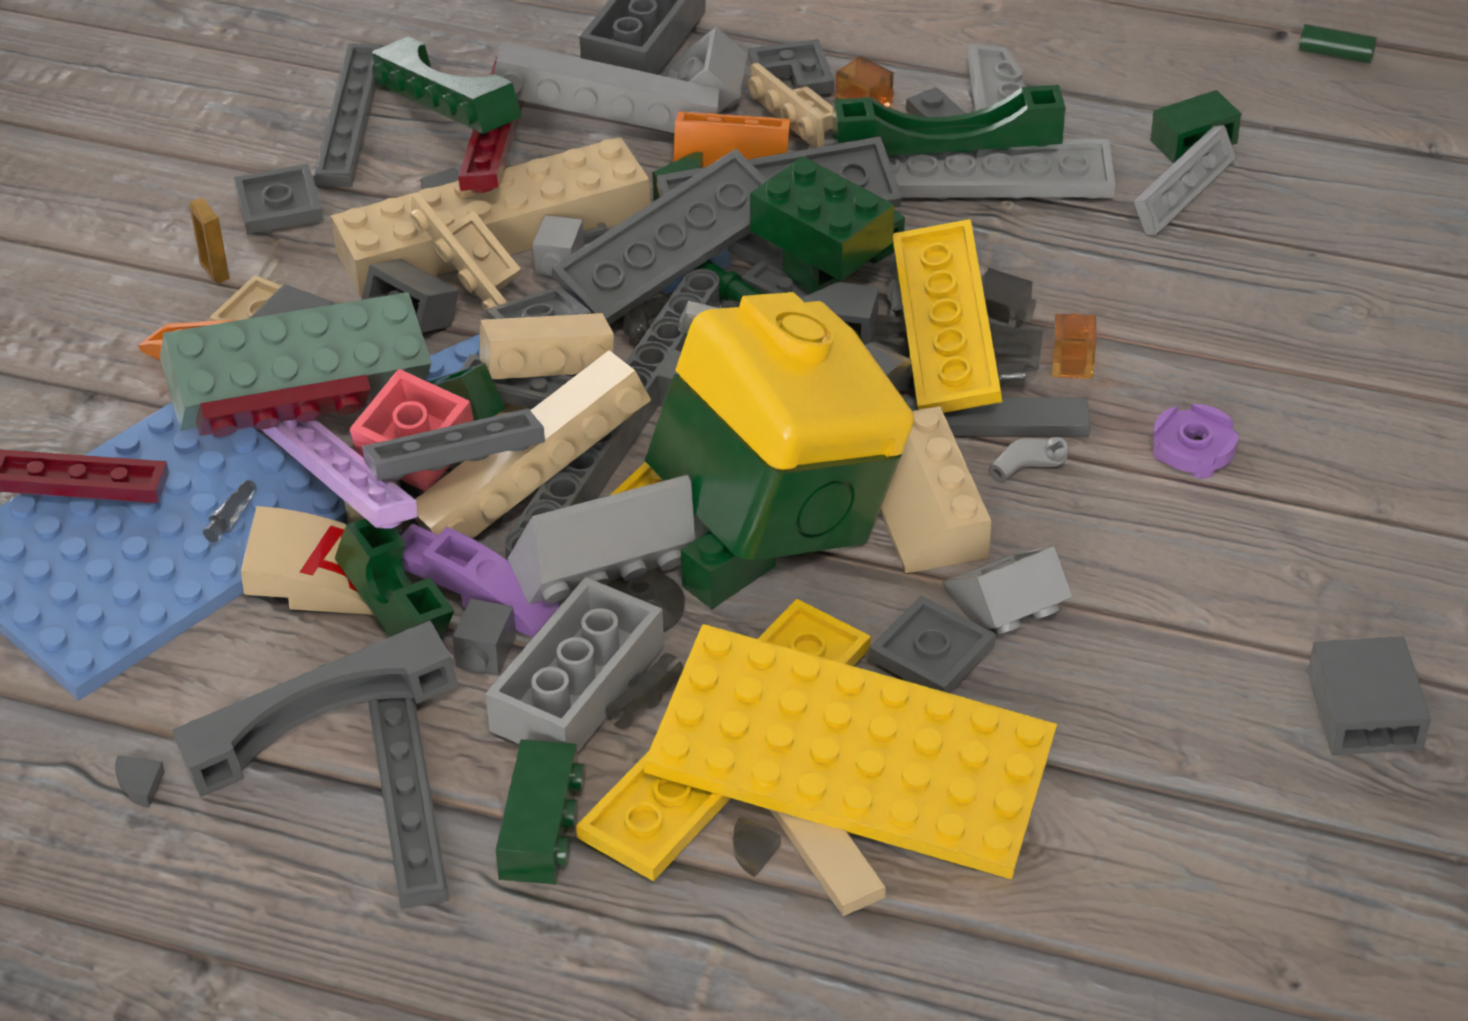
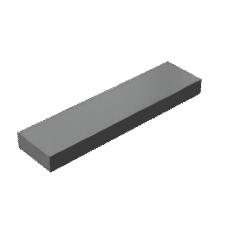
[1134,126,1236,235]

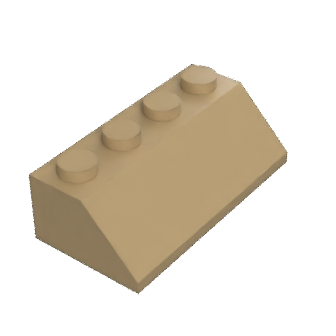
[880,406,991,574]

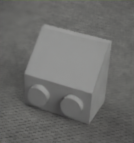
[665,27,747,114]
[943,547,1072,634]

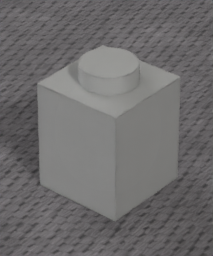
[533,215,584,276]

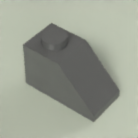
[800,282,879,345]

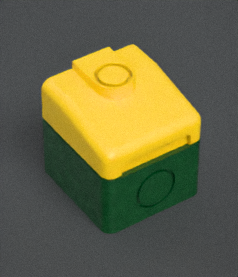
[644,292,915,560]

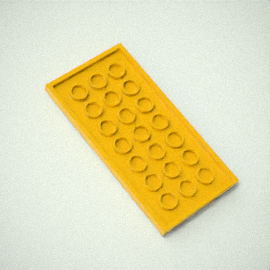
[644,624,1057,880]

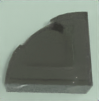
[733,815,781,877]

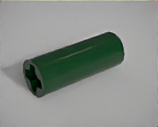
[1299,24,1377,64]

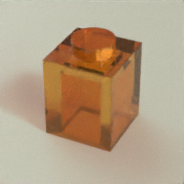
[836,56,894,107]
[1052,313,1097,379]

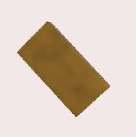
[189,197,230,284]

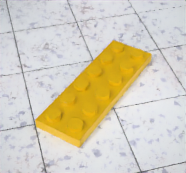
[893,219,1003,413]

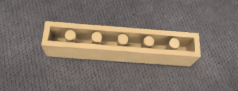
[415,350,651,539]

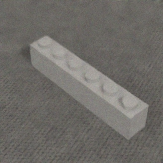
[494,41,720,133]

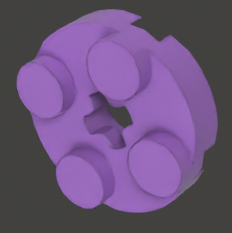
[1153,404,1239,479]

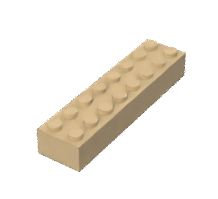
[331,137,651,297]

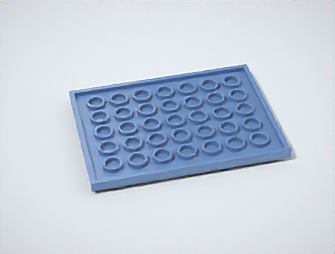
[0,402,348,701]

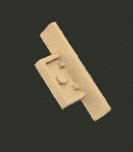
[748,63,833,148]
[410,192,521,315]

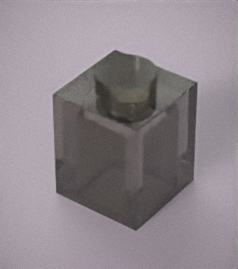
[981,268,1036,335]

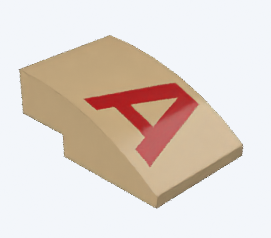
[241,506,374,615]

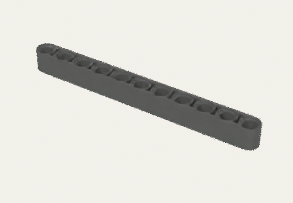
[505,269,720,560]

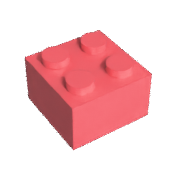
[350,369,474,491]

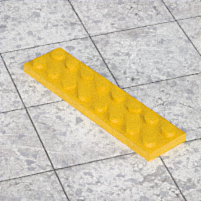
[576,599,871,882]

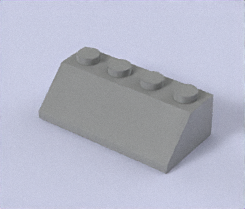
[507,475,695,604]

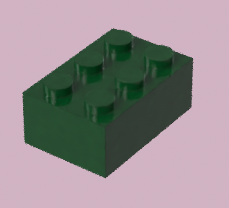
[750,156,894,281]

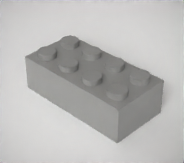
[485,577,664,753]

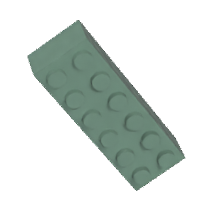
[160,292,432,431]

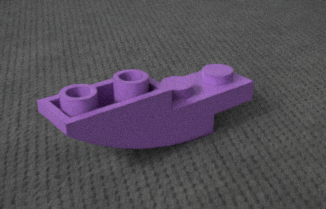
[401,524,561,637]

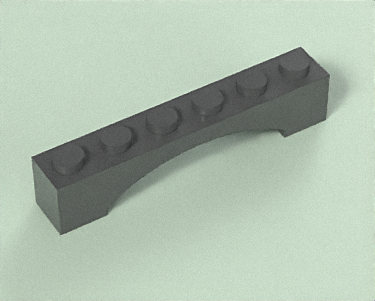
[172,621,458,797]

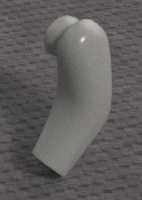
[989,437,1069,483]

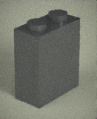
[1308,636,1431,755]

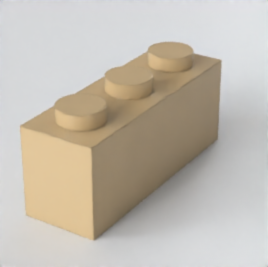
[479,313,614,379]

